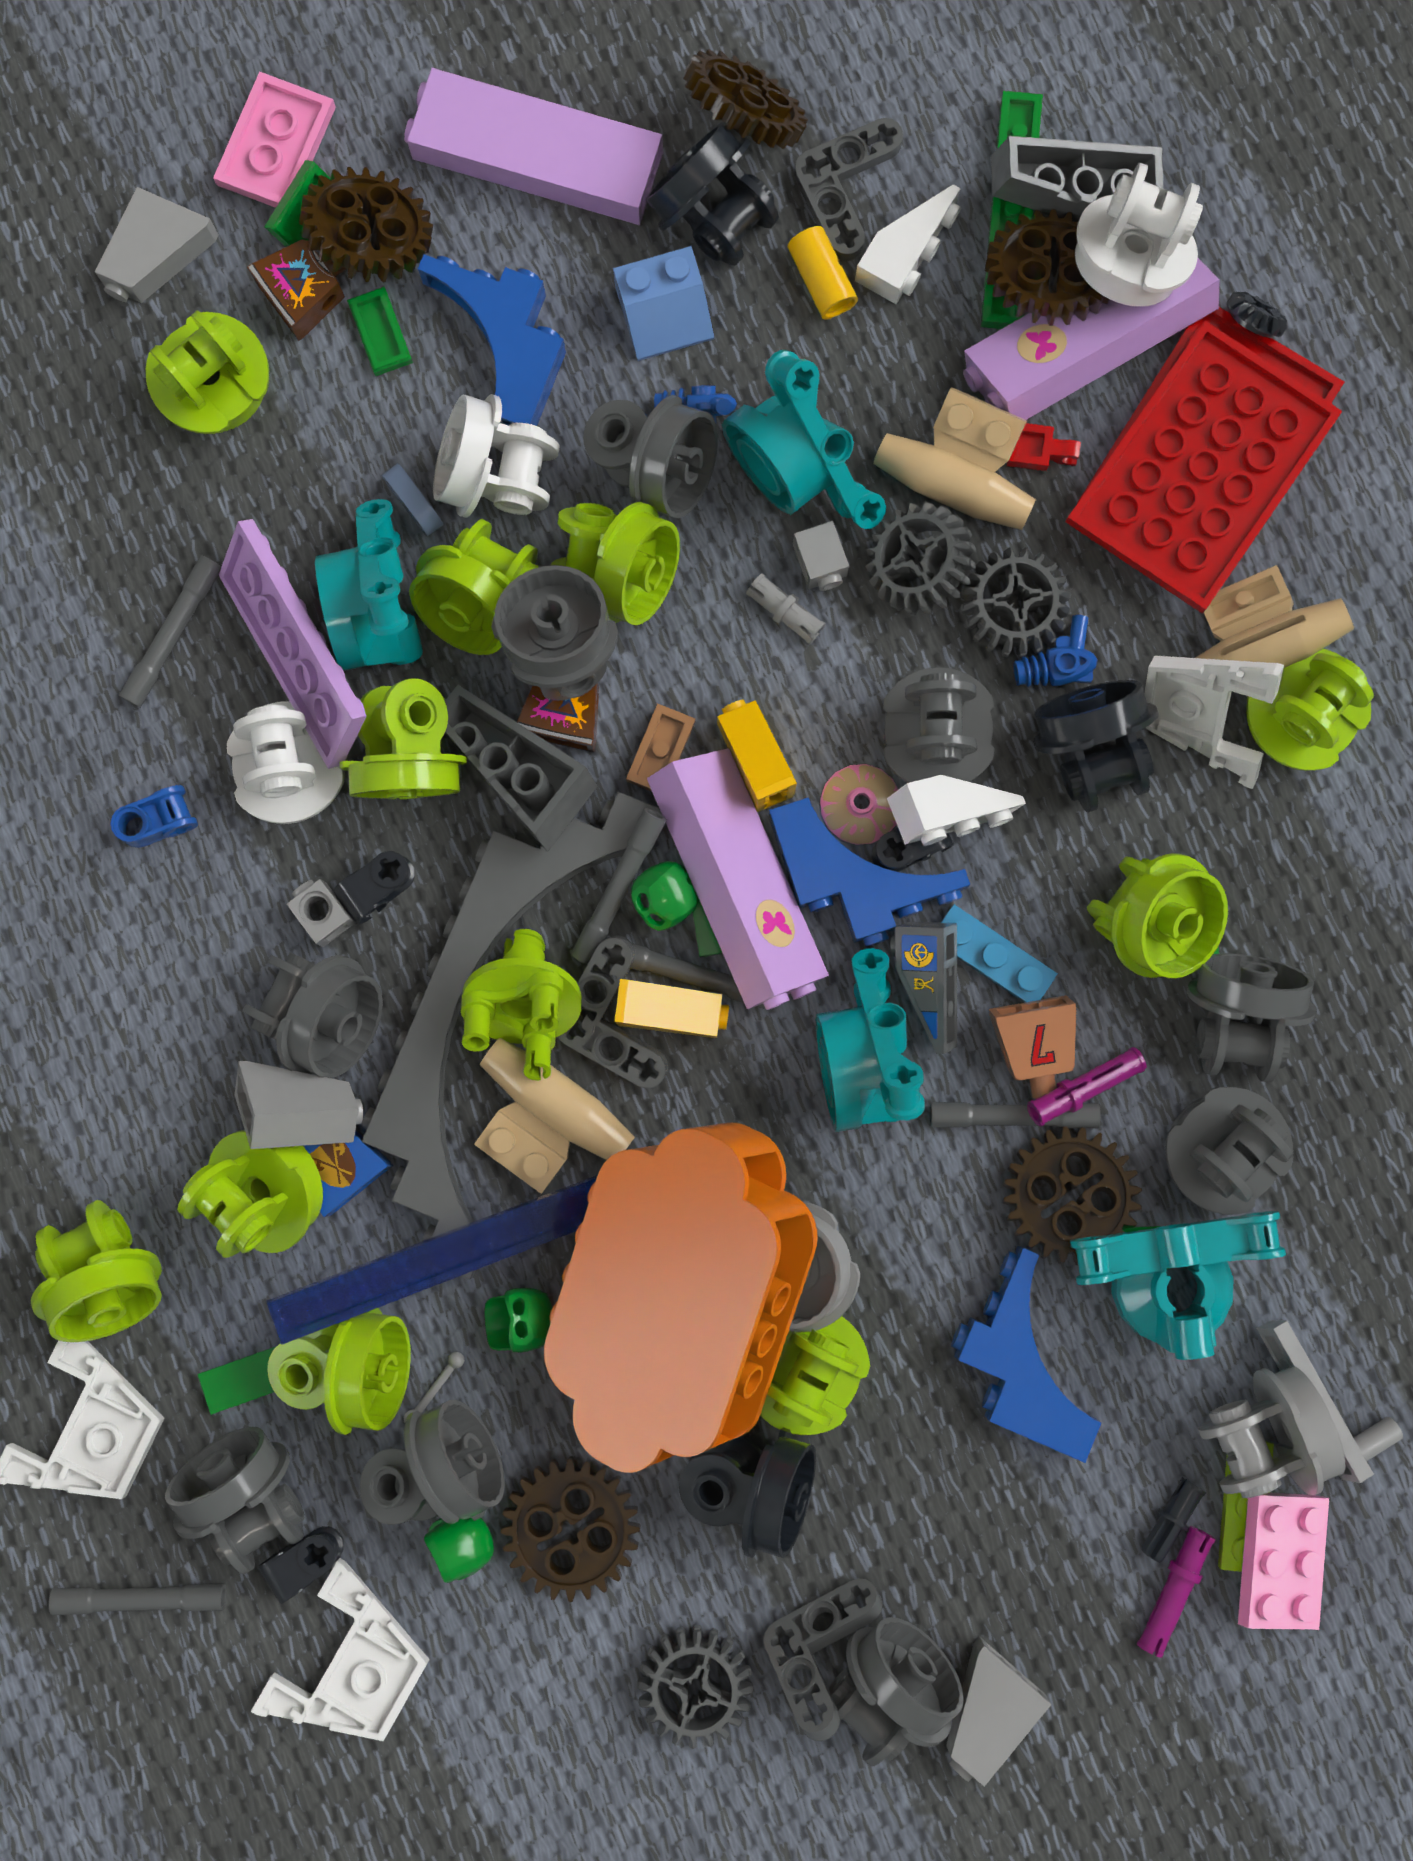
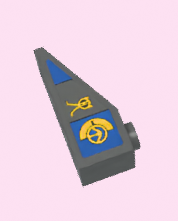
[890,921,957,1054]

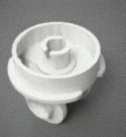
[1075,162,1203,306]
[433,394,560,518]
[227,701,345,824]

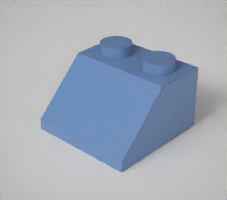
[613,246,714,361]

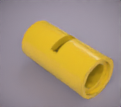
[787,226,858,320]

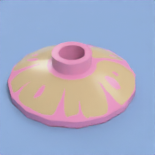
[820,764,898,845]

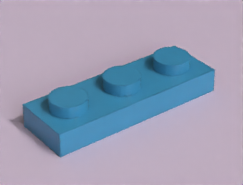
[941,904,1058,1003]

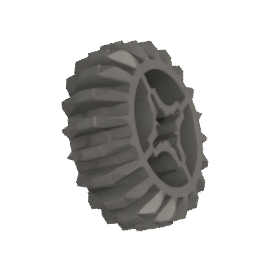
[865,502,977,615]
[959,547,1071,658]
[637,1625,754,1749]

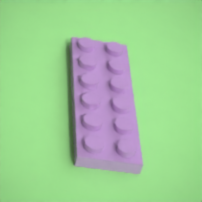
[219,519,367,769]

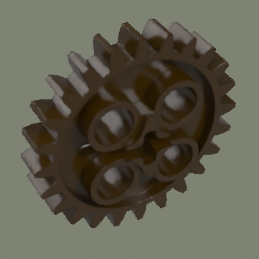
[683,49,808,149]
[299,167,433,283]
[985,209,1110,326]
[1002,1126,1142,1266]
[501,1456,641,1602]

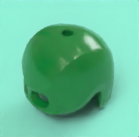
[631,861,699,931]
[484,1288,553,1353]
[424,1518,494,1583]

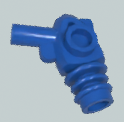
[654,385,737,423]
[1013,615,1098,687]

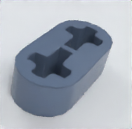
[381,463,444,537]

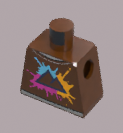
[247,240,347,341]
[517,683,599,753]

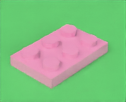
[213,71,336,208]
[1238,1493,1329,1630]

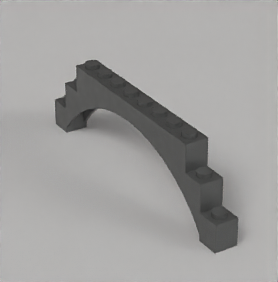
[361,792,662,1280]

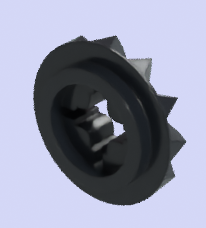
[1226,292,1287,338]

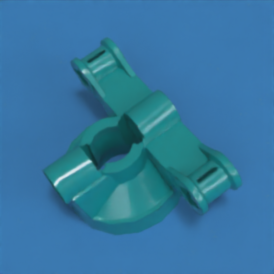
[721,350,886,529]
[315,499,423,671]
[815,948,925,1132]
[1070,1211,1286,1360]

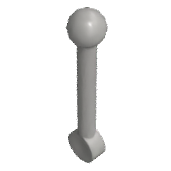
[404,1352,464,1422]

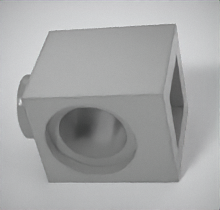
[793,521,849,591]
[286,879,356,947]

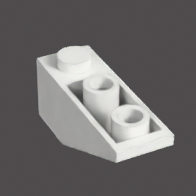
[855,185,961,304]
[887,775,1026,846]

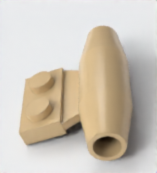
[873,387,1036,530]
[1195,565,1354,668]
[474,1038,635,1194]

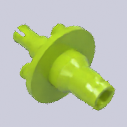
[461,929,582,1081]

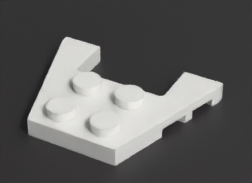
[1144,656,1284,789]
[0,1340,164,1499]
[251,1558,430,1741]

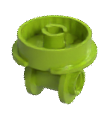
[146,310,269,434]
[551,502,680,625]
[409,519,538,655]
[1246,649,1374,771]
[339,679,467,799]
[1087,854,1228,978]
[177,1130,323,1258]
[31,1200,162,1342]
[267,1305,411,1435]
[760,1316,870,1435]

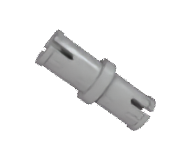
[746,573,826,645]

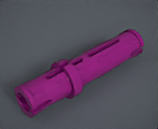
[1027,1047,1147,1127]
[1137,1526,1216,1658]

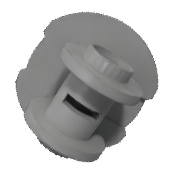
[789,1202,860,1332]
[1198,1366,1345,1498]

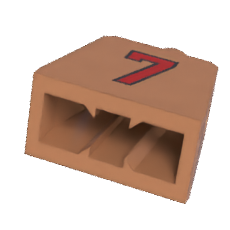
[989,995,1076,1099]

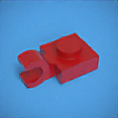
[1007,423,1081,471]

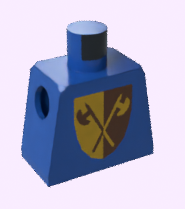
[304,1130,394,1217]

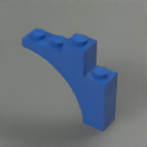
[418,254,566,426]
[768,797,970,947]
[951,1246,1101,1463]

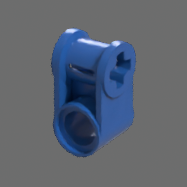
[110,785,198,848]

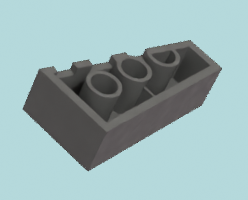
[991,136,1163,223]
[445,685,598,852]

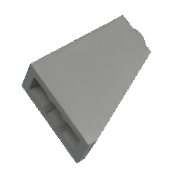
[95,187,219,303]
[234,1061,363,1149]
[946,1636,1052,1787]

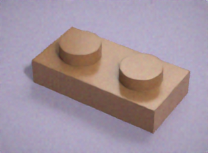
[626,703,696,792]

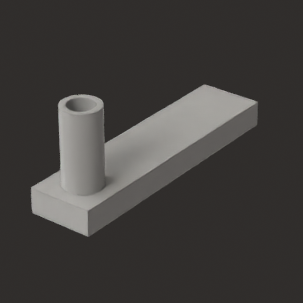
[1256,1320,1403,1483]

